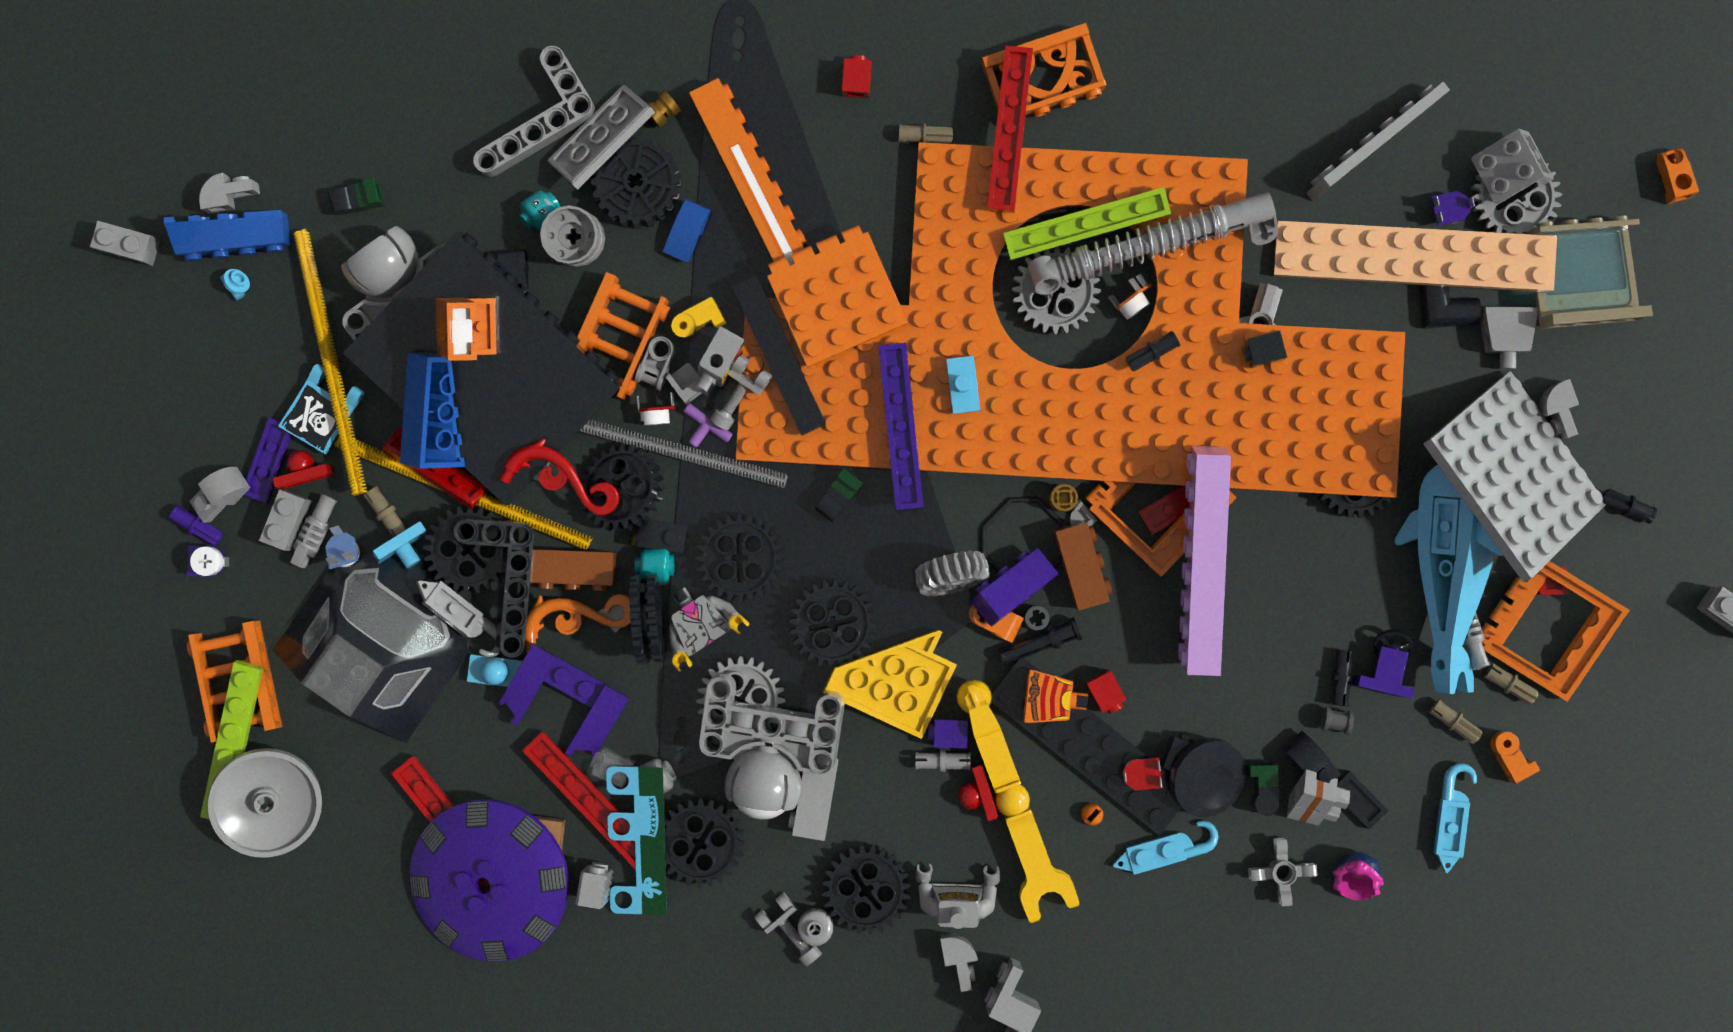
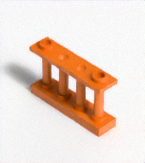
[577,272,670,400]
[187,620,283,743]

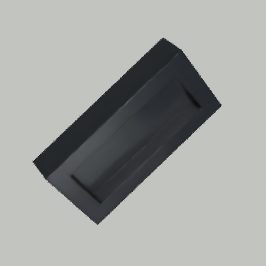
[1337,770,1389,830]

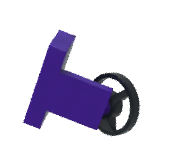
[1353,629,1415,699]

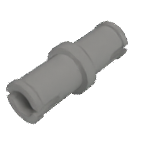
[915,750,971,772]

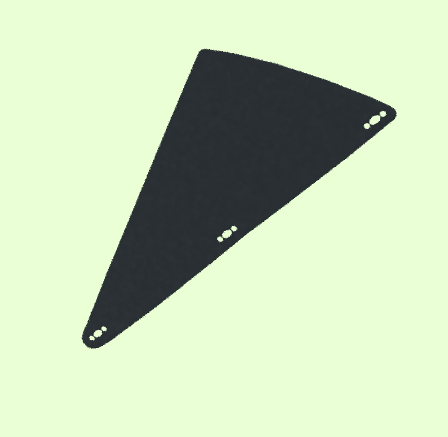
[658,0,972,777]

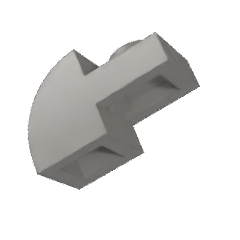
[199,173,260,214]
[1539,379,1579,439]
[189,467,250,523]
[940,934,978,992]

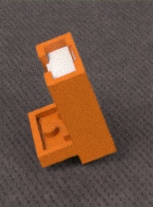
[436,297,496,361]

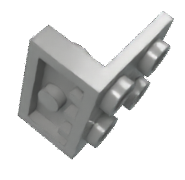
[1471,128,1554,204]

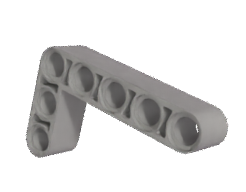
[473,46,595,177]

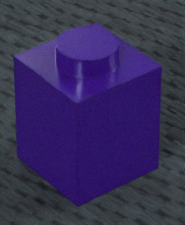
[928,718,968,748]

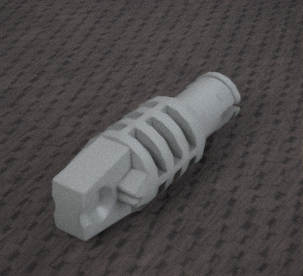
[290,494,337,568]
[1463,612,1490,670]

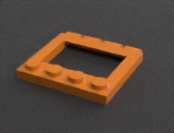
[1085,481,1237,577]
[1481,561,1630,702]

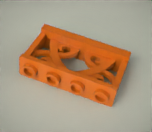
[981,23,1107,117]

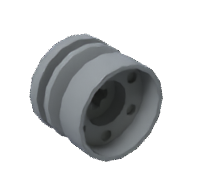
[540,205,605,267]

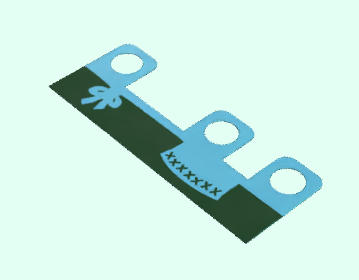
[606,766,667,915]

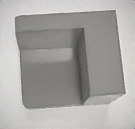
[665,363,702,404]

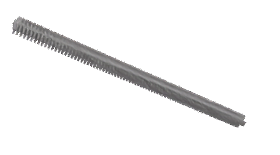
[579,420,788,488]

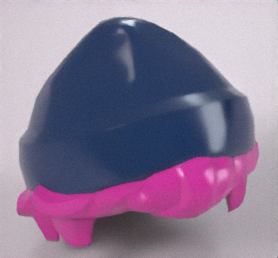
[1332,851,1384,901]

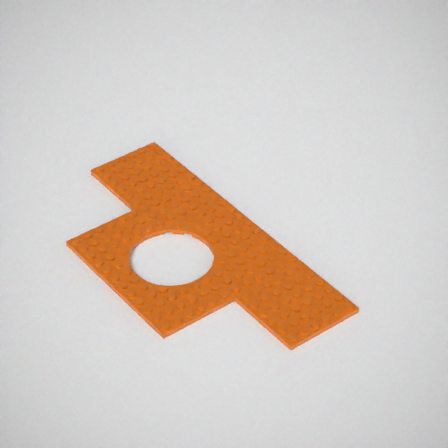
[736,142,1405,498]

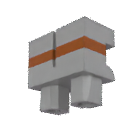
[1287,769,1350,826]

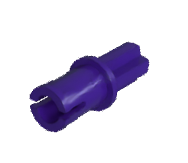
[169,505,223,546]

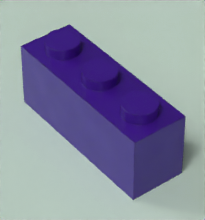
[971,548,1059,627]

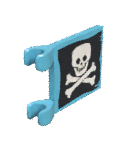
[278,364,365,454]

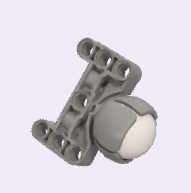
[699,674,844,820]

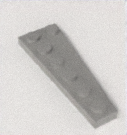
[1306,82,1450,201]

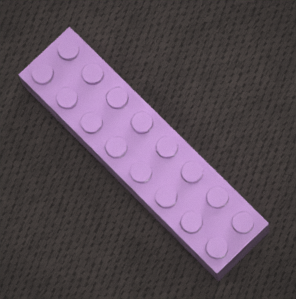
[1178,446,1231,676]

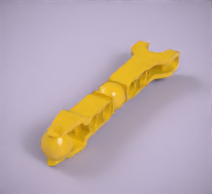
[957,680,1079,923]

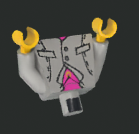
[668,587,749,672]

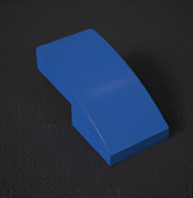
[663,199,711,263]

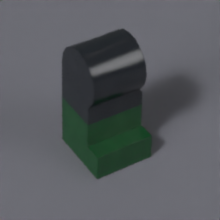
[328,178,385,215]
[814,469,864,523]
[1246,763,1279,816]

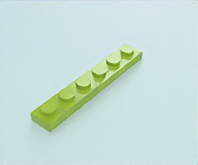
[1003,187,1171,260]
[200,660,264,819]

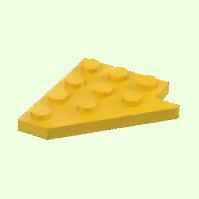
[823,630,957,739]

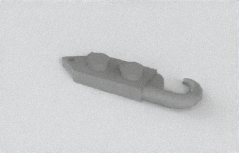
[416,581,505,657]

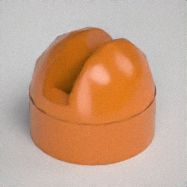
[1081,803,1104,826]

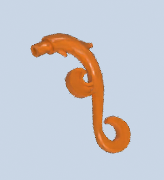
[525,594,631,653]

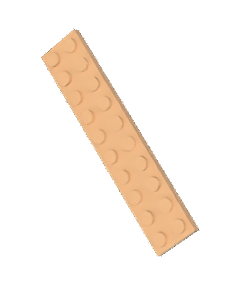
[1273,221,1557,292]

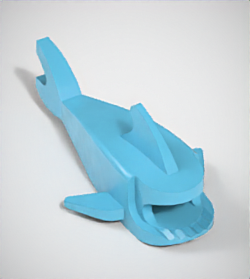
[1394,465,1504,694]

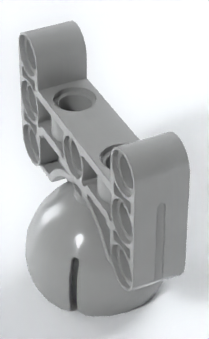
[341,226,446,340]

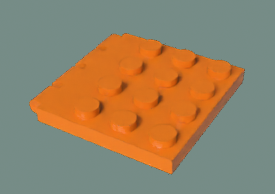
[767,225,908,367]

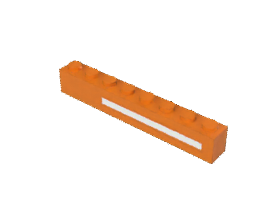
[689,78,807,266]

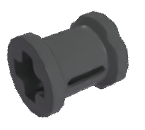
[1321,706,1354,735]

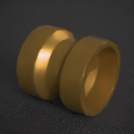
[647,90,681,128]
[1049,484,1078,512]

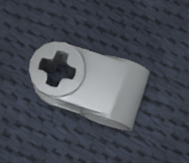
[635,336,676,391]

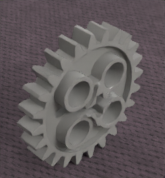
[1471,163,1562,234]
[1012,247,1101,335]
[696,656,786,740]

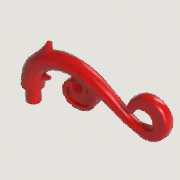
[499,439,619,515]

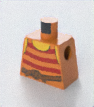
[1023,669,1088,723]

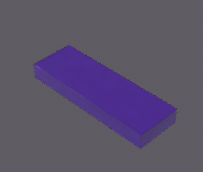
[244,417,293,504]

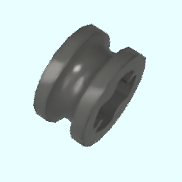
[1024,606,1050,630]

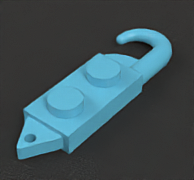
[1433,763,1477,873]
[1112,820,1219,875]

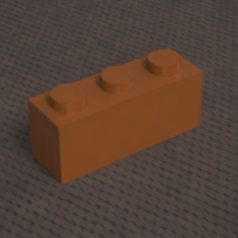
[1053,521,1112,611]
[530,550,617,591]

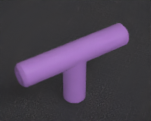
[684,404,733,447]

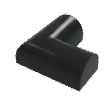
[1420,285,1482,329]

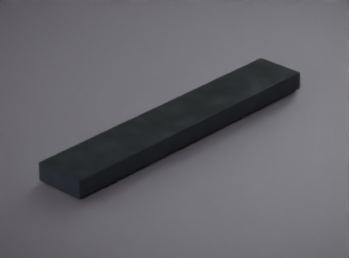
[732,275,827,436]

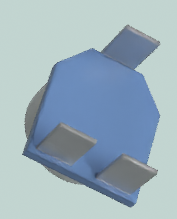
[325,525,360,569]

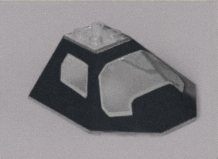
[273,547,470,743]

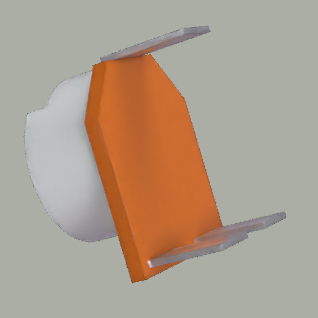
[1109,274,1152,320]

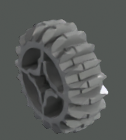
[915,550,989,597]

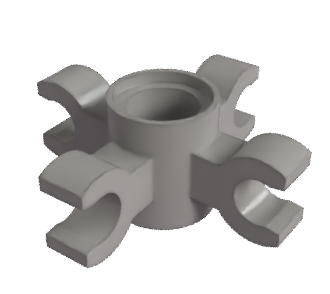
[1248,837,1318,907]

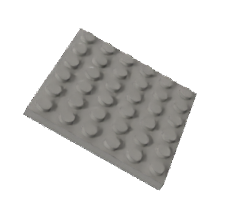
[1423,371,1606,583]

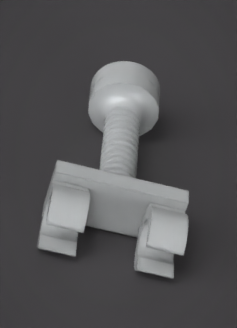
[710,355,773,430]
[754,892,822,967]

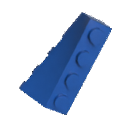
[163,210,291,262]
[400,352,465,469]

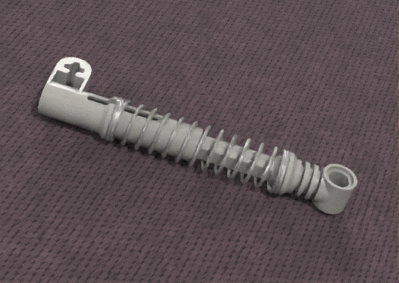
[1028,192,1278,295]

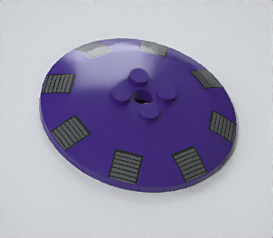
[410,799,569,962]

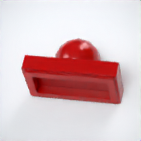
[272,450,334,489]
[958,763,998,821]

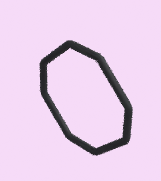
[981,497,1067,572]

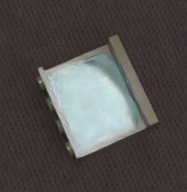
[1526,216,1653,329]

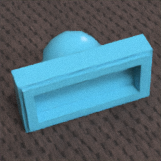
[467,654,523,687]

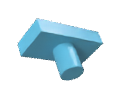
[946,356,981,415]
[373,522,426,569]

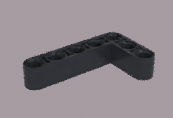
[450,517,534,658]

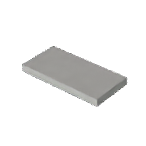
[547,85,655,190]

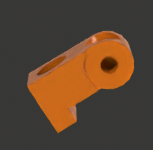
[1656,147,1699,205]
[1490,731,1540,784]

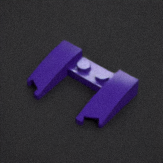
[499,643,629,756]

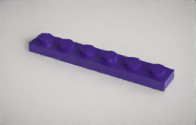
[879,343,924,511]

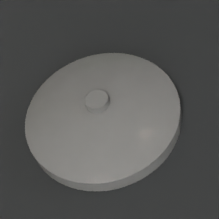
[208,748,322,858]

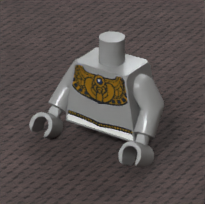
[915,864,1000,929]

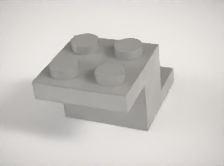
[984,957,1041,1032]

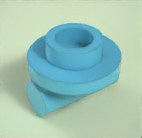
[220,269,250,300]

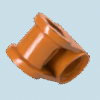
[969,604,1024,643]

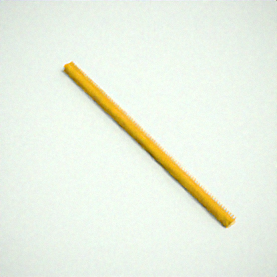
[293,229,367,496]
[335,437,593,550]

